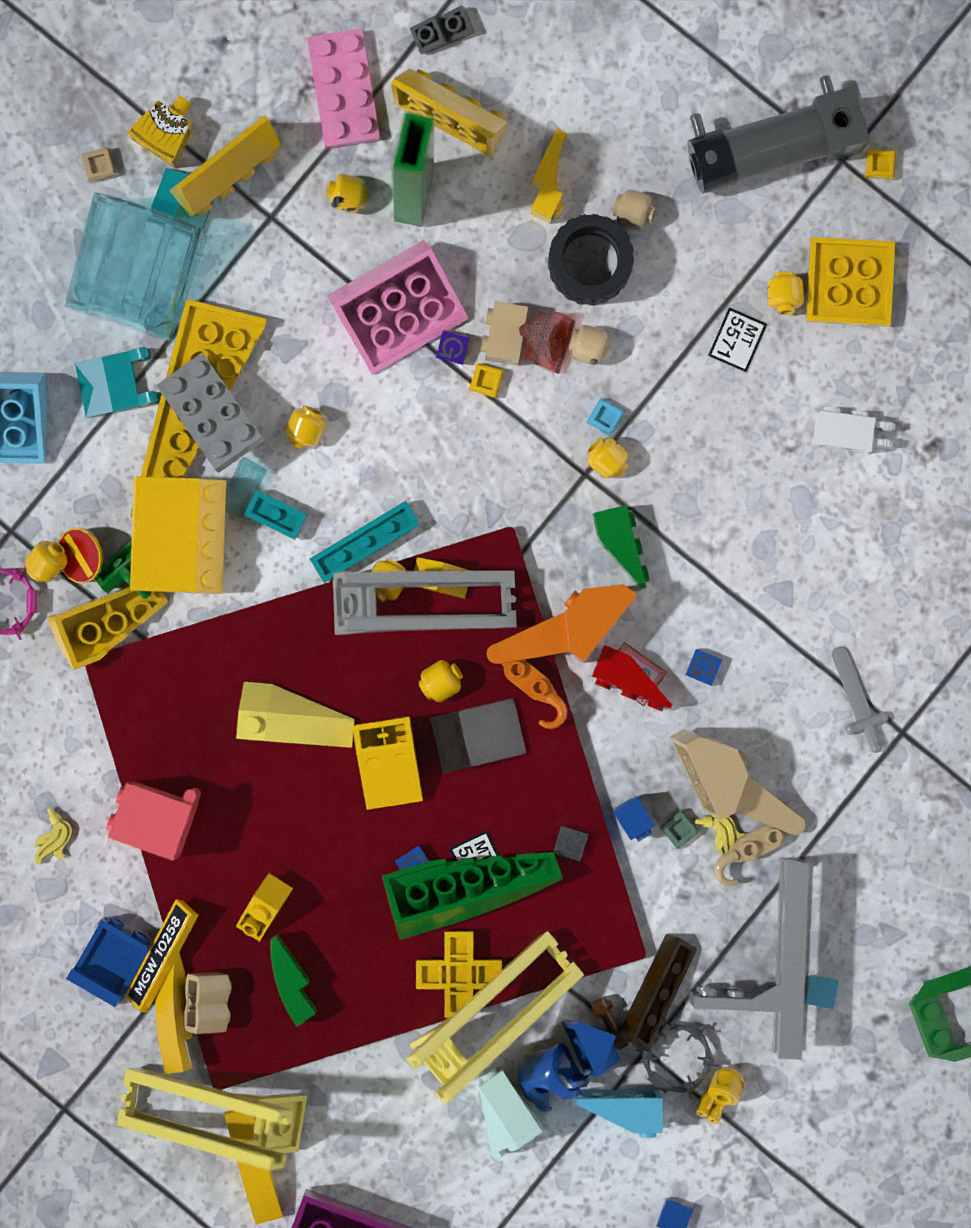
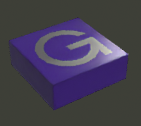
[436,330,470,365]

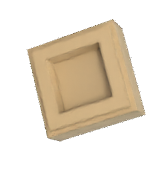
[81,147,117,183]

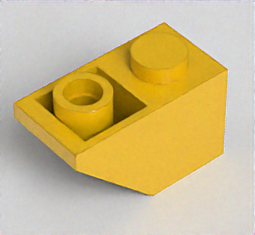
[236,874,293,942]

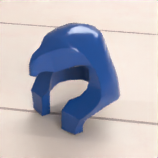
[518,1043,590,1112]

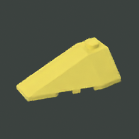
[236,682,355,748]

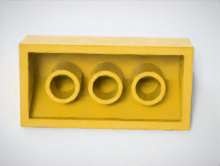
[169,115,281,217]

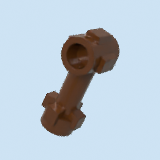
[591,996,629,1050]

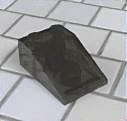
[430,698,526,773]

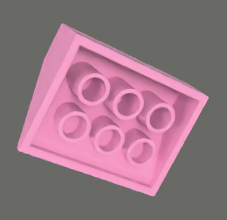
[327,240,469,375]

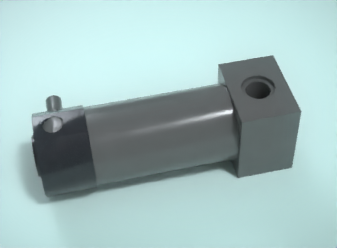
[687,75,870,194]

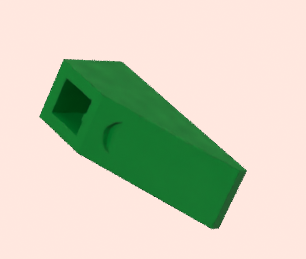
[592,505,650,590]

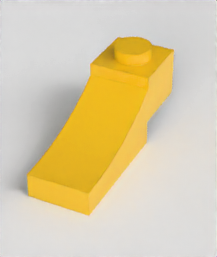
[530,129,567,224]

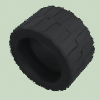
[548,214,634,306]

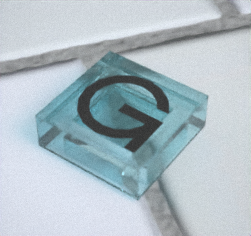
[553,826,588,861]

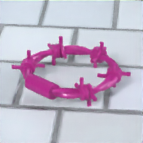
[0,566,38,640]

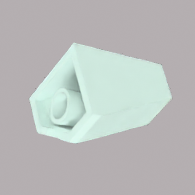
[479,1067,542,1160]

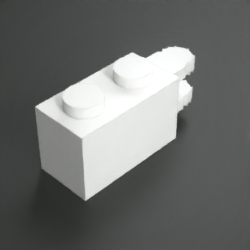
[812,407,896,454]

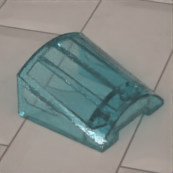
[65,192,207,343]

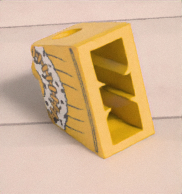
[127,95,194,168]

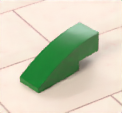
[271,934,317,1027]

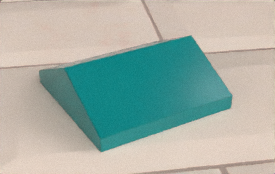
[146,168,214,240]

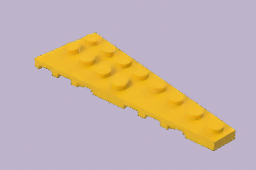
[130,299,268,517]

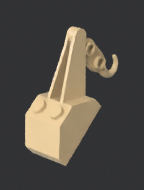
[670,729,805,886]

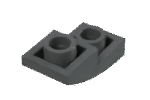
[410,5,475,54]

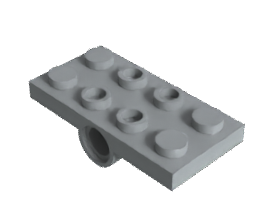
[156,353,265,473]

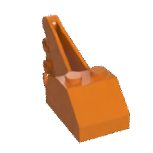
[487,584,637,729]

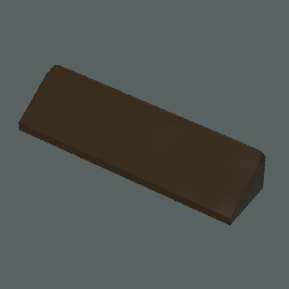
[618,934,697,1051]

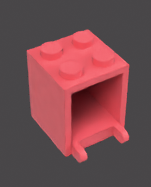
[106,781,201,860]

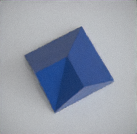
[561,1019,621,1077]

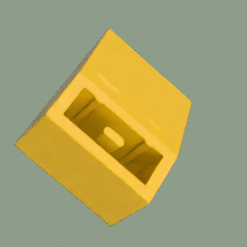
[353,717,423,810]

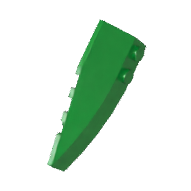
[382,852,562,940]

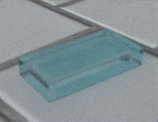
[225,456,268,519]

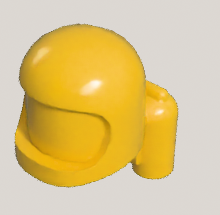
[696,1067,744,1124]

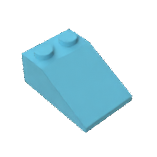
[0,372,48,464]
[575,1089,663,1138]

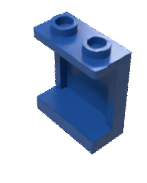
[66,916,152,1007]

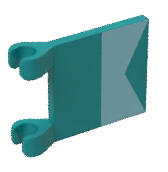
[75,347,160,418]

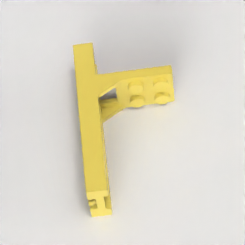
[405,931,584,1104]
[117,1068,307,1170]

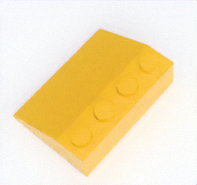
[391,68,508,158]
[130,476,226,594]

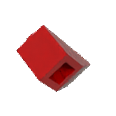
[591,645,672,712]

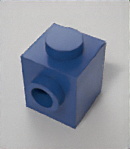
[612,795,655,842]

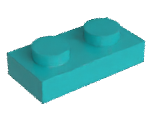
[244,490,308,540]

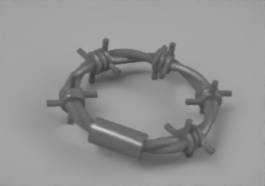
[635,1019,720,1099]

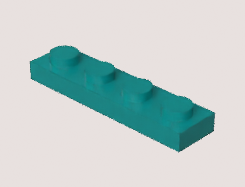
[310,501,420,583]

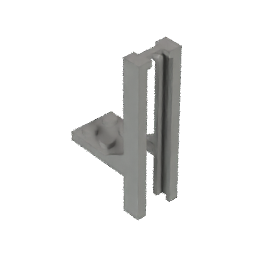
[333,571,517,635]
[689,858,809,1060]

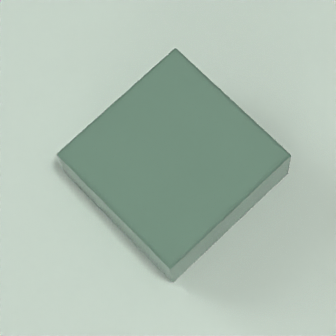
[660,810,699,850]

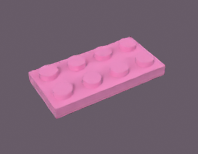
[307,28,380,149]

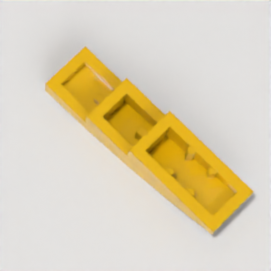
[155,953,193,1075]
[224,1110,283,1225]

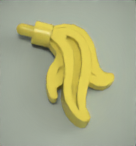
[34,808,72,865]
[695,816,745,854]

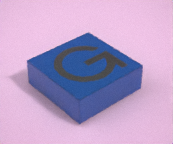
[685,649,722,686]
[395,846,430,870]

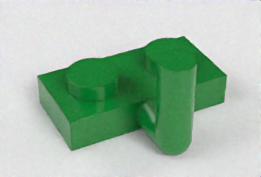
[95,539,151,599]

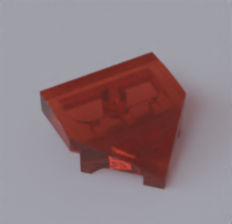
[519,311,575,374]

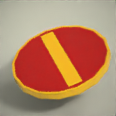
[58,528,103,583]

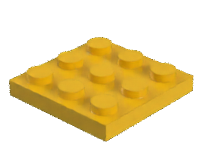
[805,237,895,327]

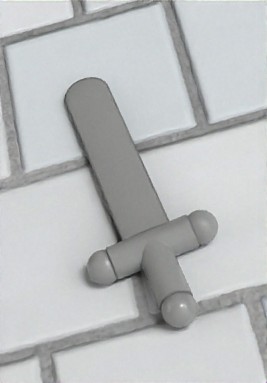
[832,647,888,753]

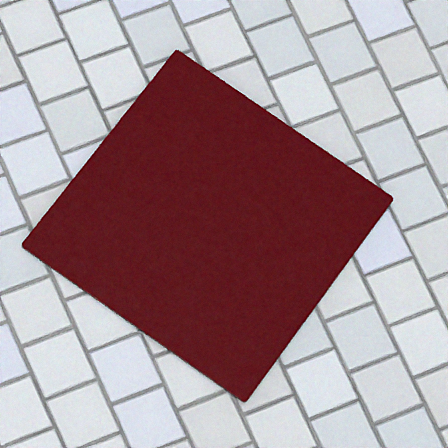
[85,527,646,1090]

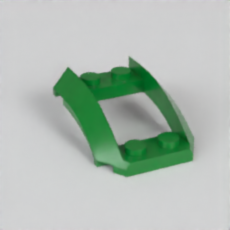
[908,966,971,1062]

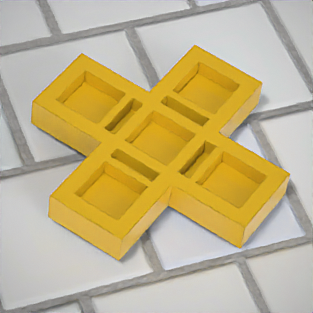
[416,931,502,1018]

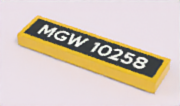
[125,899,199,1013]

